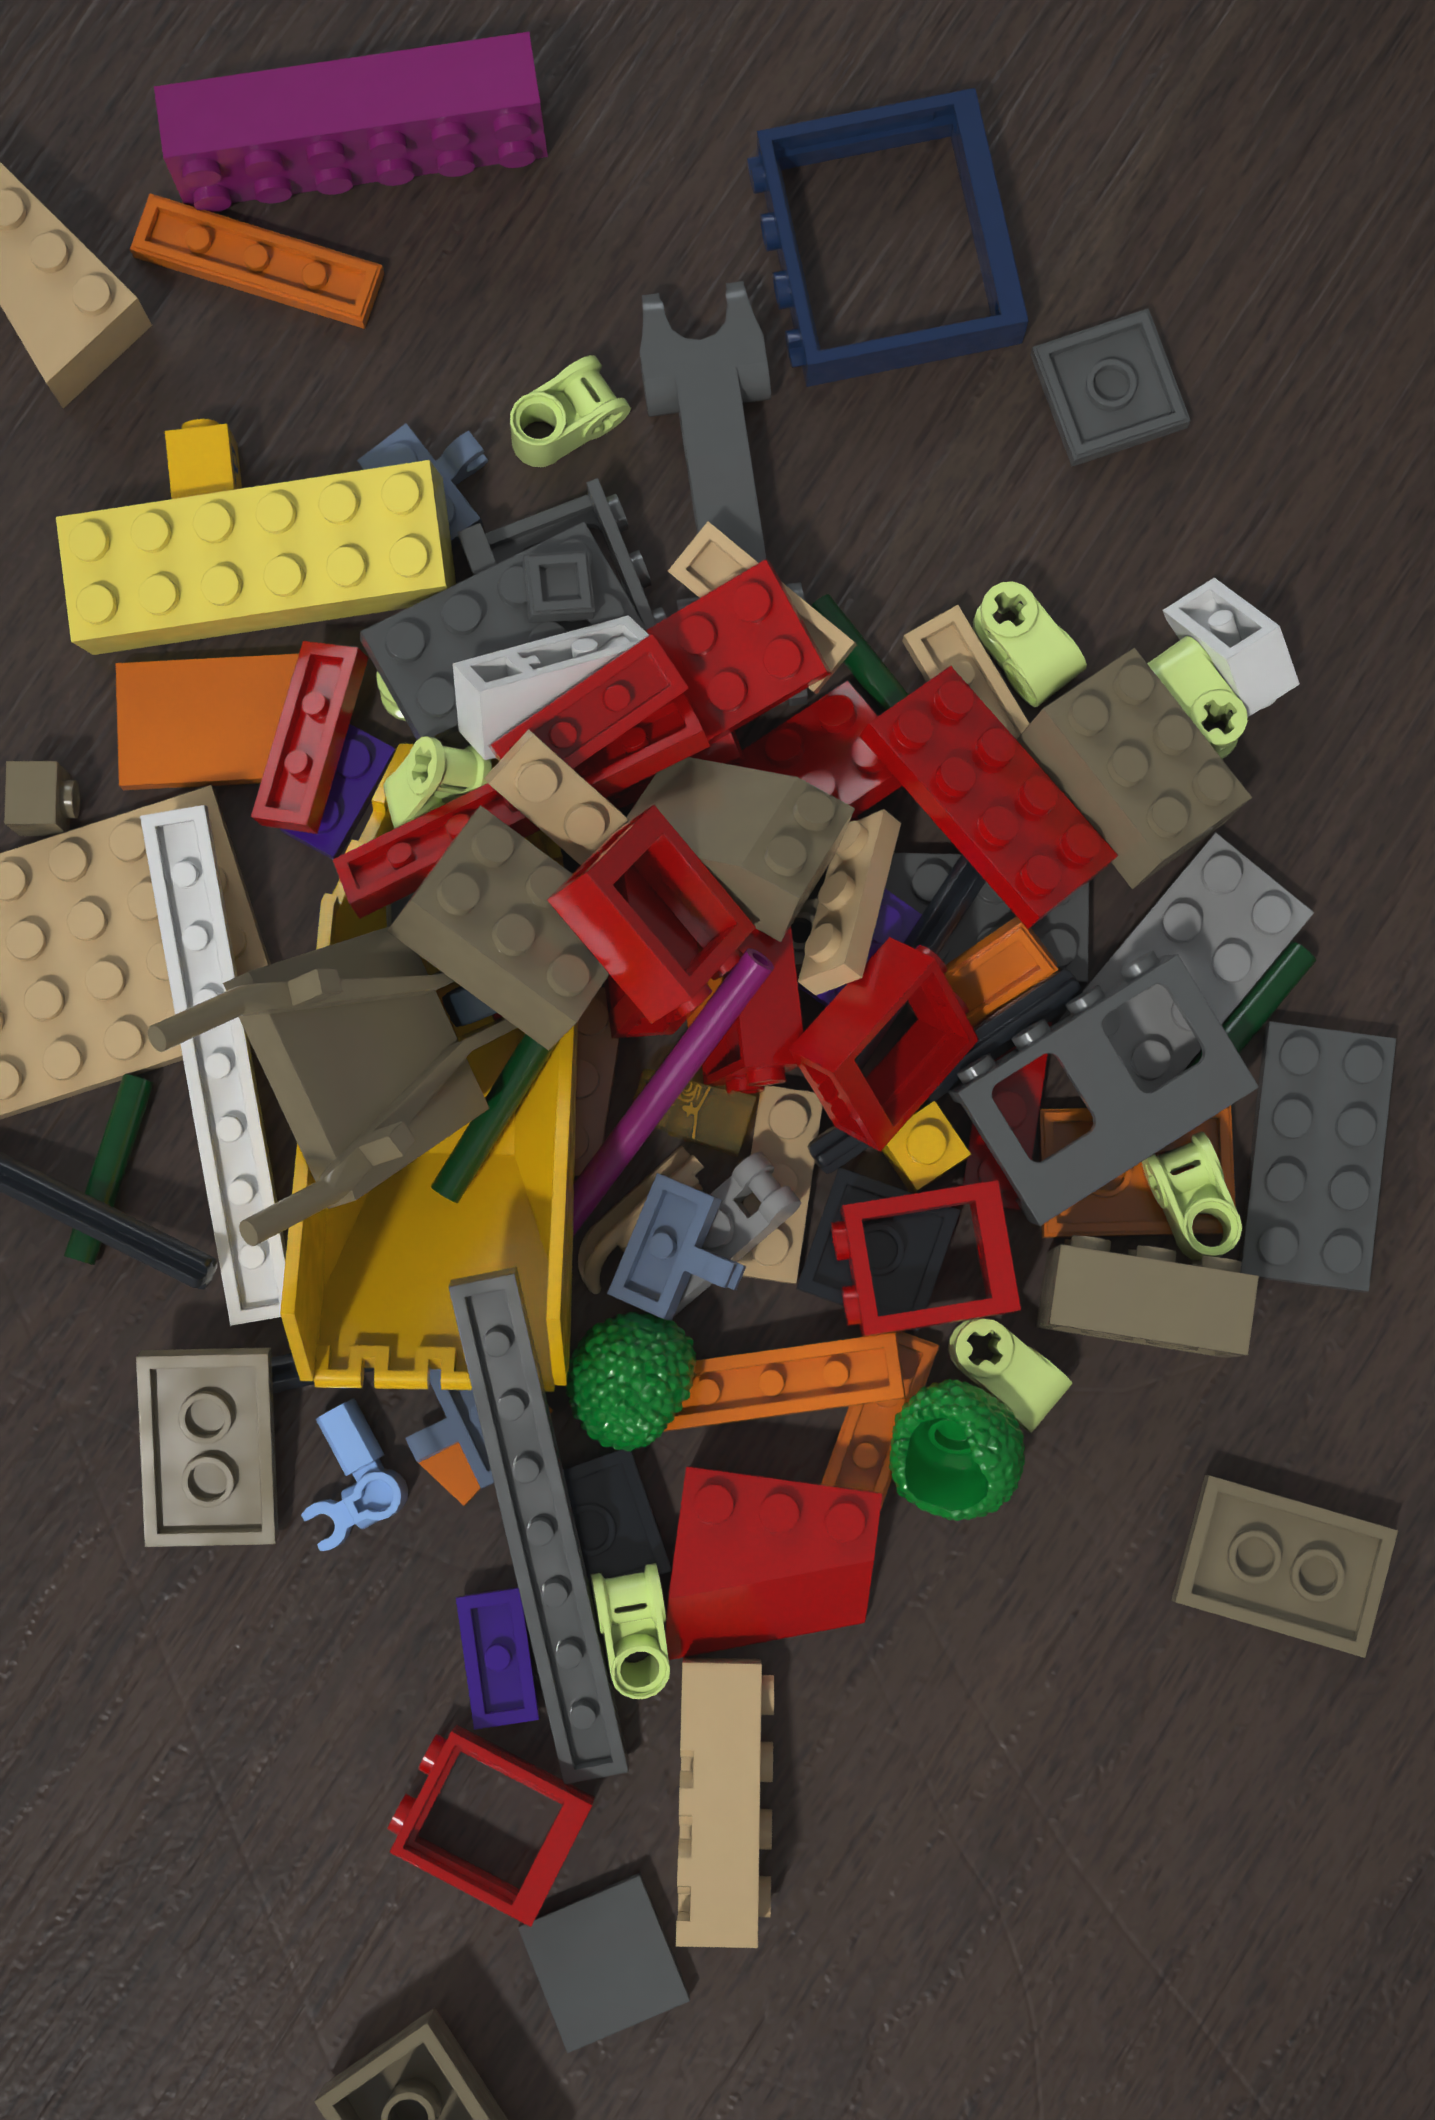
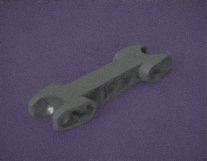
[640,281,808,706]

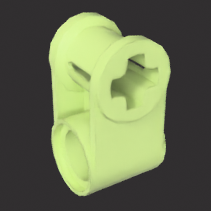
[510,355,631,467]
[973,581,1087,707]
[1147,636,1248,759]
[383,736,492,829]
[1142,1132,1242,1260]
[948,1319,1073,1433]
[591,1563,670,1699]

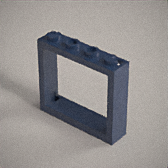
[747,88,1028,387]

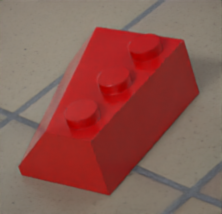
[665,1466,882,1660]

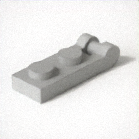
[674,1152,801,1316]

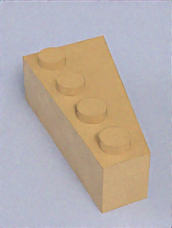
[0,162,152,409]
[676,1657,774,1948]

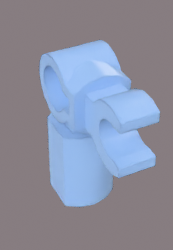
[301,1398,408,1551]

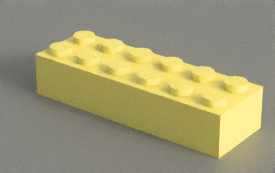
[56,460,457,655]

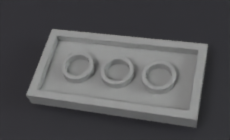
[1058,833,1314,1093]

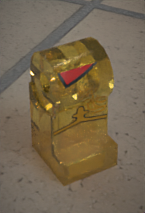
[632,1069,756,1158]

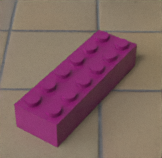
[154,32,548,212]

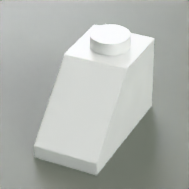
[1163,578,1300,718]

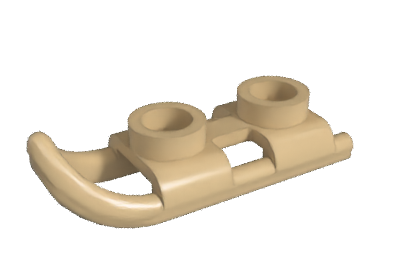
[578,1146,704,1294]

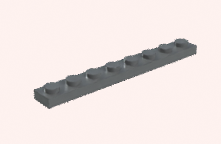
[448,1267,629,1784]

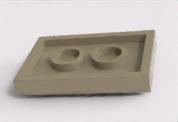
[136,1348,279,1547]
[1171,1475,1398,1658]

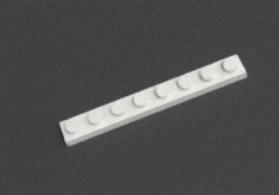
[140,805,286,1326]

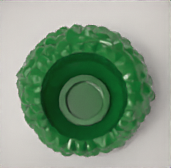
[566,1312,697,1451]
[889,1379,1025,1521]

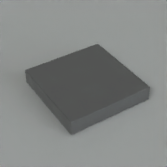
[1030,308,1191,467]
[518,1872,690,2053]

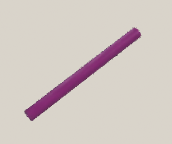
[573,948,774,1237]

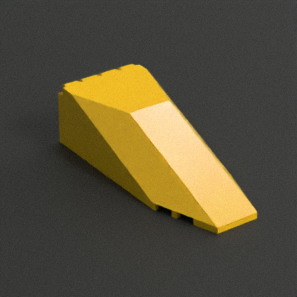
[280,744,578,1392]

